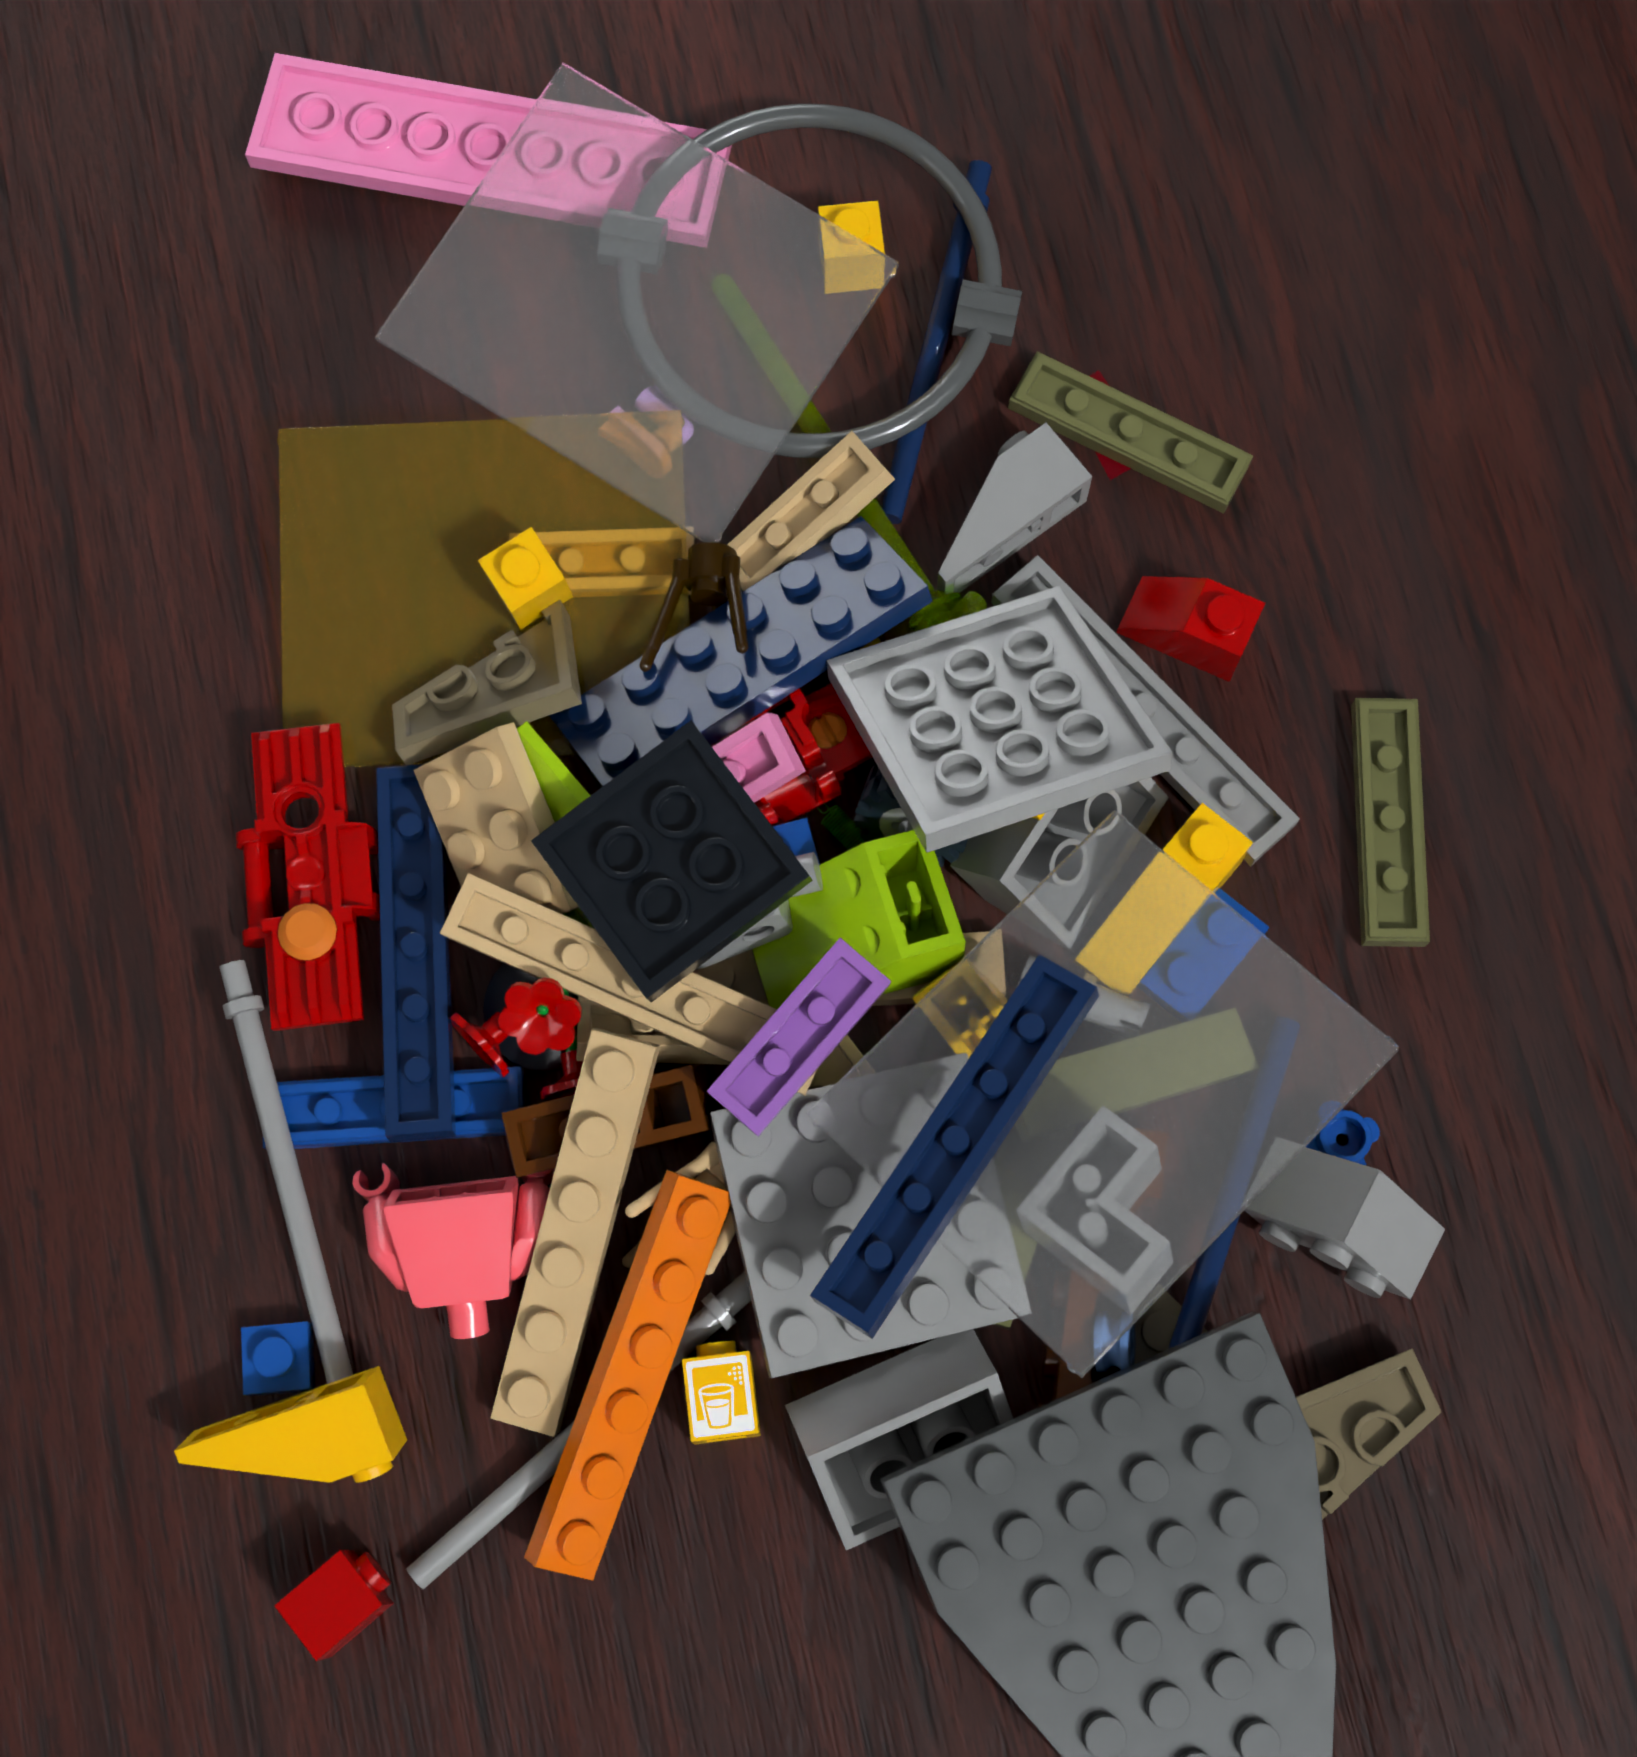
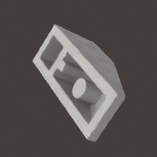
[936,423,1092,604]

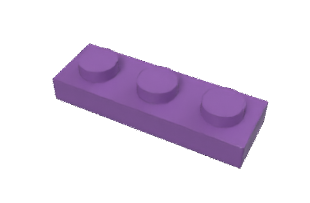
[707,938,892,1137]

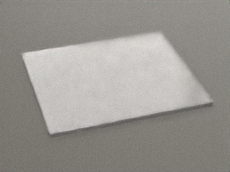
[375,62,899,542]
[807,810,1399,1378]

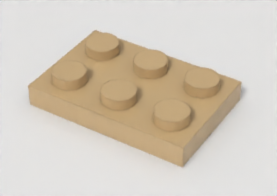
[414,722,579,915]

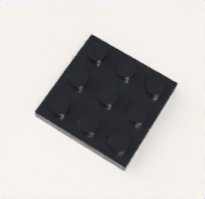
[531,720,813,1003]

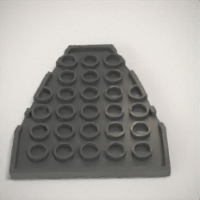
[880,1311,1336,1757]

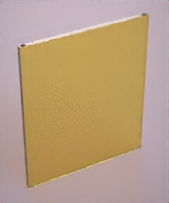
[277,412,690,767]

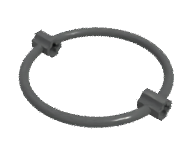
[598,103,1022,458]

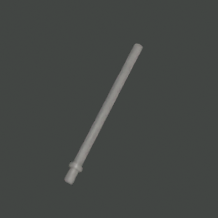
[219,960,353,1384]
[406,1271,751,1590]

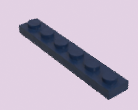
[376,764,456,1142]
[810,954,1099,1339]

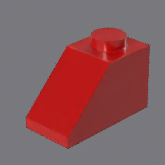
[1116,576,1265,682]

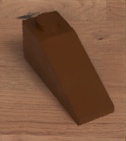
[501,1064,717,1178]

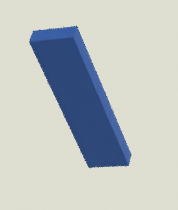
[263,1067,525,1150]

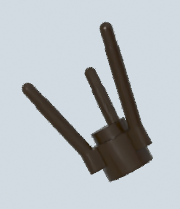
[639,542,748,672]

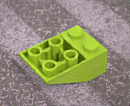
[752,830,966,1009]

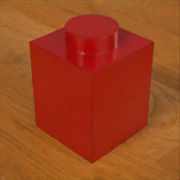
[274,1550,394,1661]

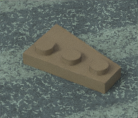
[392,600,582,766]
[1296,1348,1442,1520]

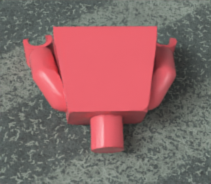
[352,1163,555,1339]

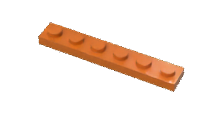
[524,1170,731,1580]

